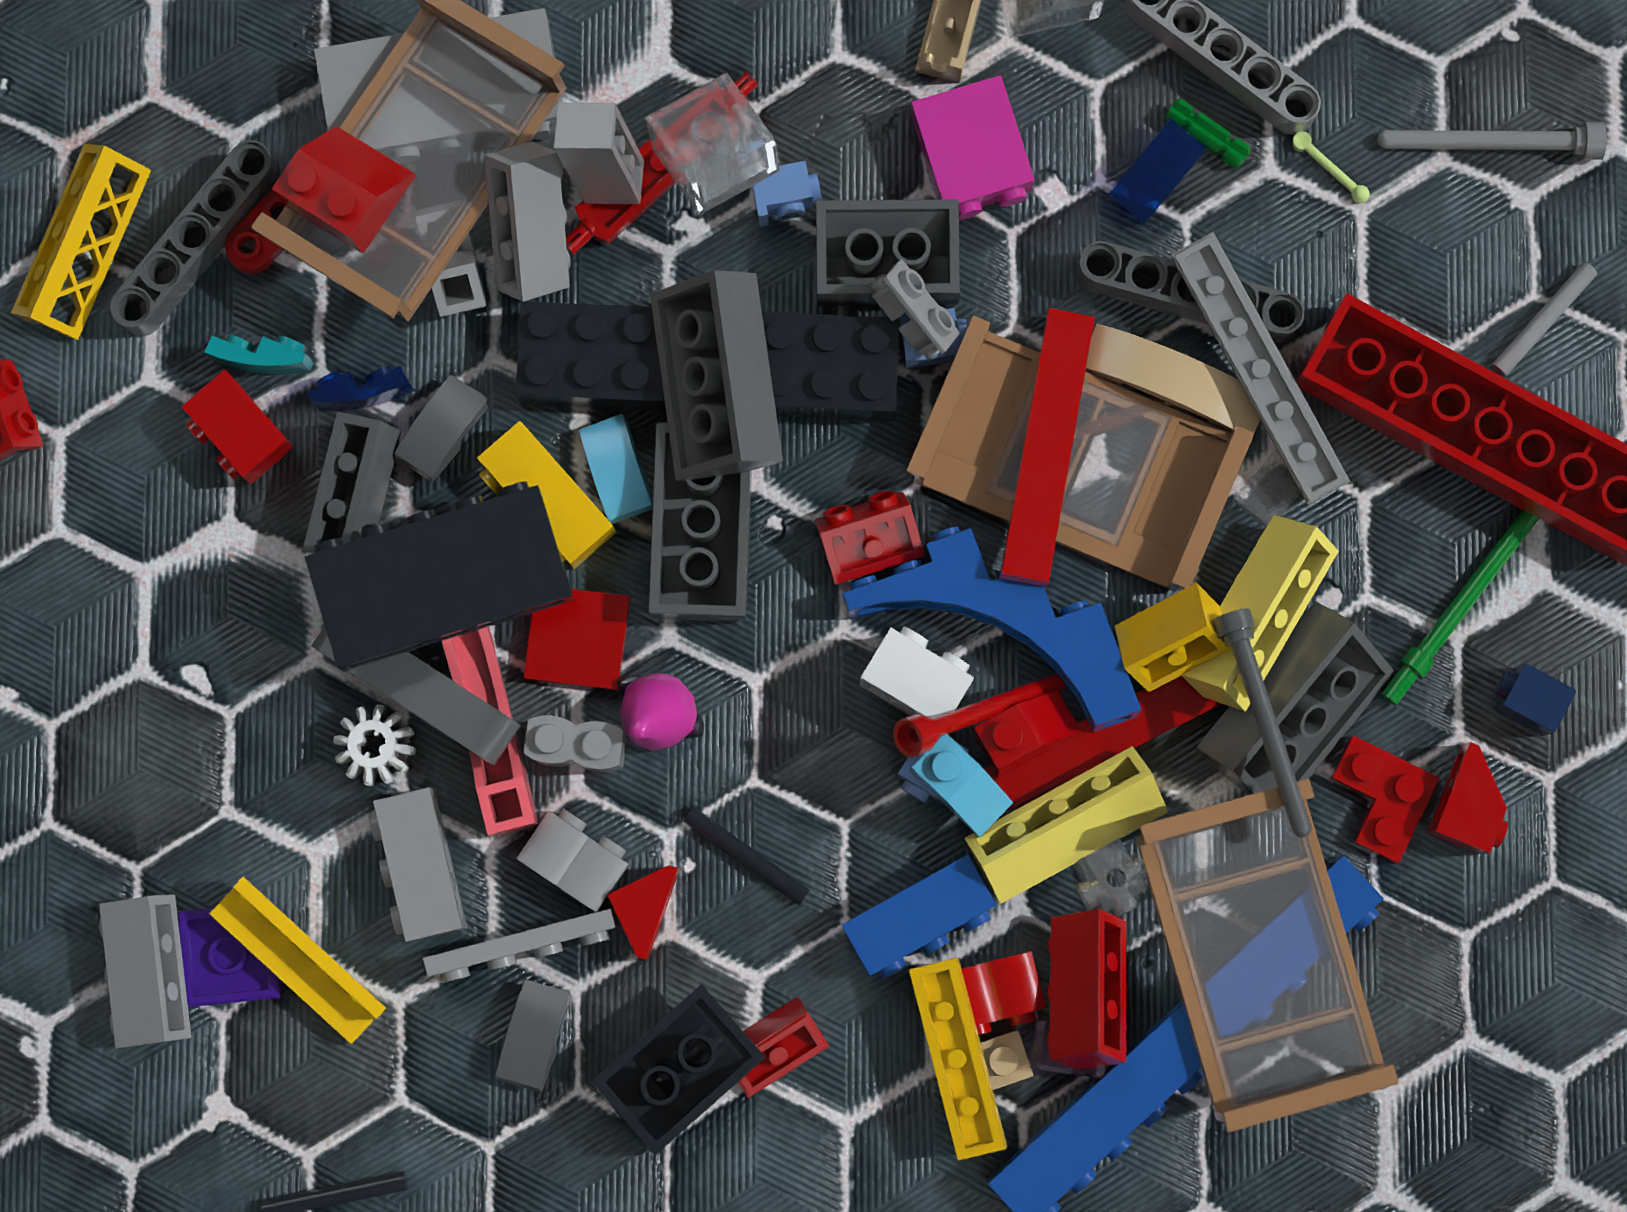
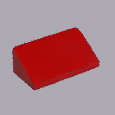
[738,997,829,1098]

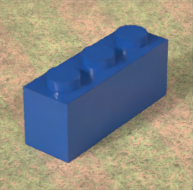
[841,855,996,980]

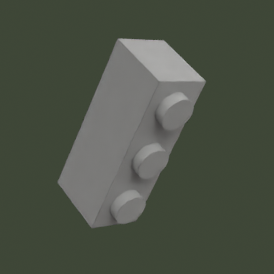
[548,103,644,204]
[484,142,570,302]
[369,787,467,942]
[99,894,191,1049]

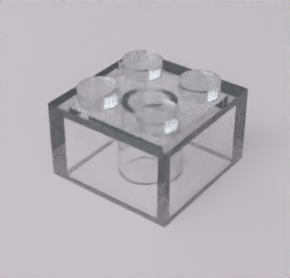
[645,73,780,215]

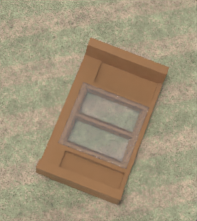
[906,315,1254,592]

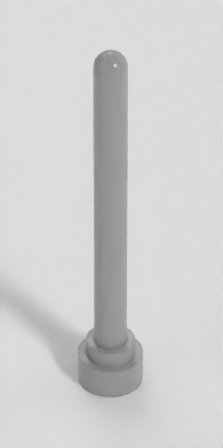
[1377,122,1607,160]

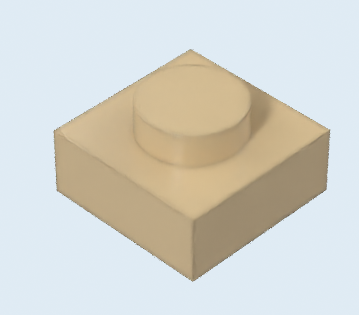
[980,1030,1034,1090]

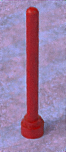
[894,674,1066,757]

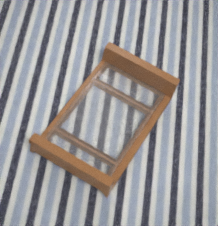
[251,0,566,322]
[1135,779,1399,1132]

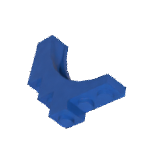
[843,527,1141,733]

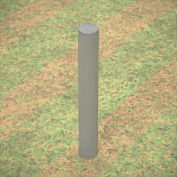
[1491,262,1598,377]

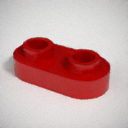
[225,192,306,274]

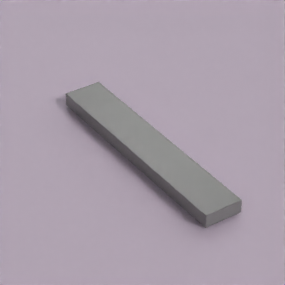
[1170,232,1350,505]

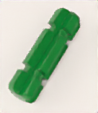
[1165,99,1251,169]

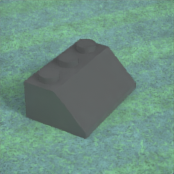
[816,199,960,306]

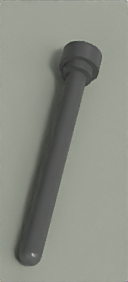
[1213,608,1312,838]

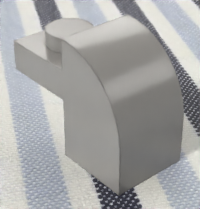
[415,200,486,317]

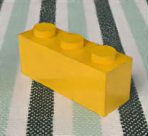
[477,421,617,569]

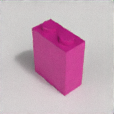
[910,75,1035,220]

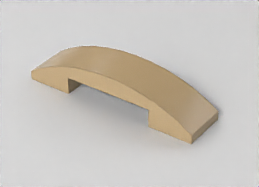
[1086,324,1260,433]

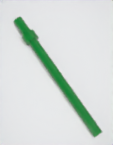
[1381,510,1539,706]

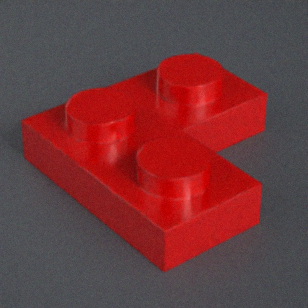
[1330,735,1440,864]

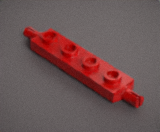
[566,71,758,255]

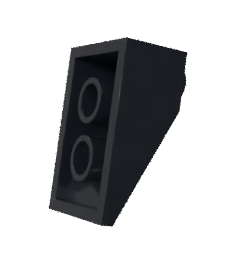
[590,984,766,1156]

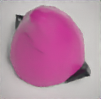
[617,673,705,751]

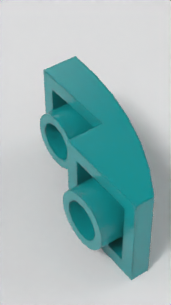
[204,334,314,375]

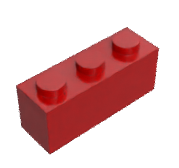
[1047,909,1126,1069]

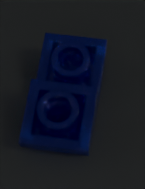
[1109,118,1206,224]
[307,366,415,411]

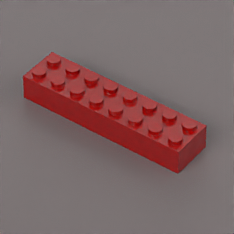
[1295,293,1627,566]

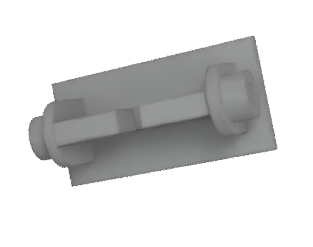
[869,258,960,360]

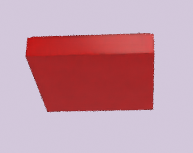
[524,589,631,691]

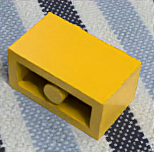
[1115,582,1231,692]

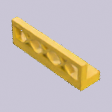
[11,143,151,340]
[209,877,386,1044]
[909,957,1007,1160]

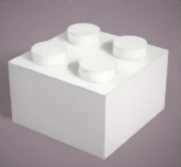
[860,627,974,719]

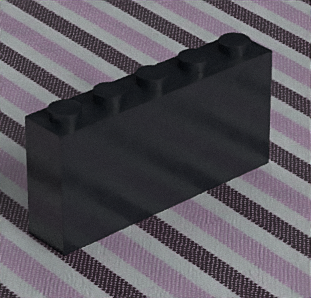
[304,481,575,672]

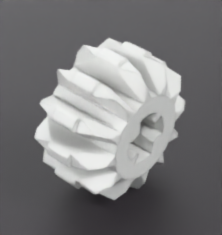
[333,705,416,786]

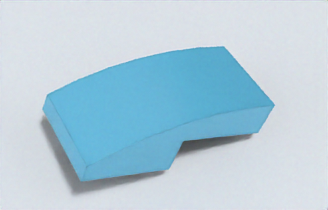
[579,414,653,524]

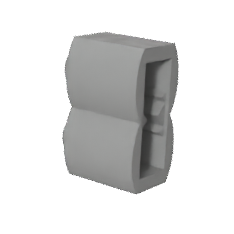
[524,715,627,772]
[516,808,630,912]

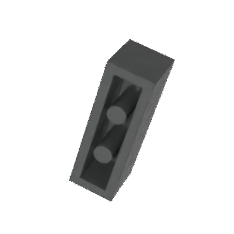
[303,412,402,554]

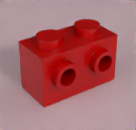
[181,370,294,484]

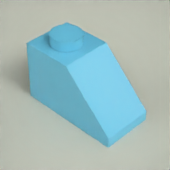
[910,734,1013,838]

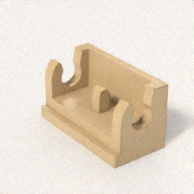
[915,0,981,83]

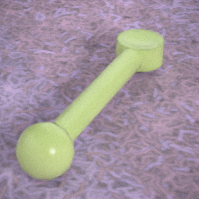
[1292,131,1370,203]

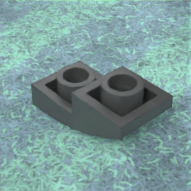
[394,374,489,483]
[495,979,572,1093]

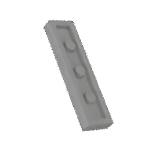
[423,908,618,983]

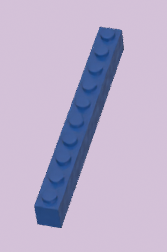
[986,856,1384,1212]

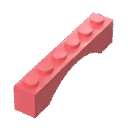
[442,627,539,837]

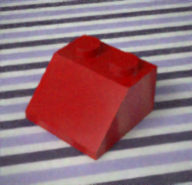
[272,126,416,254]

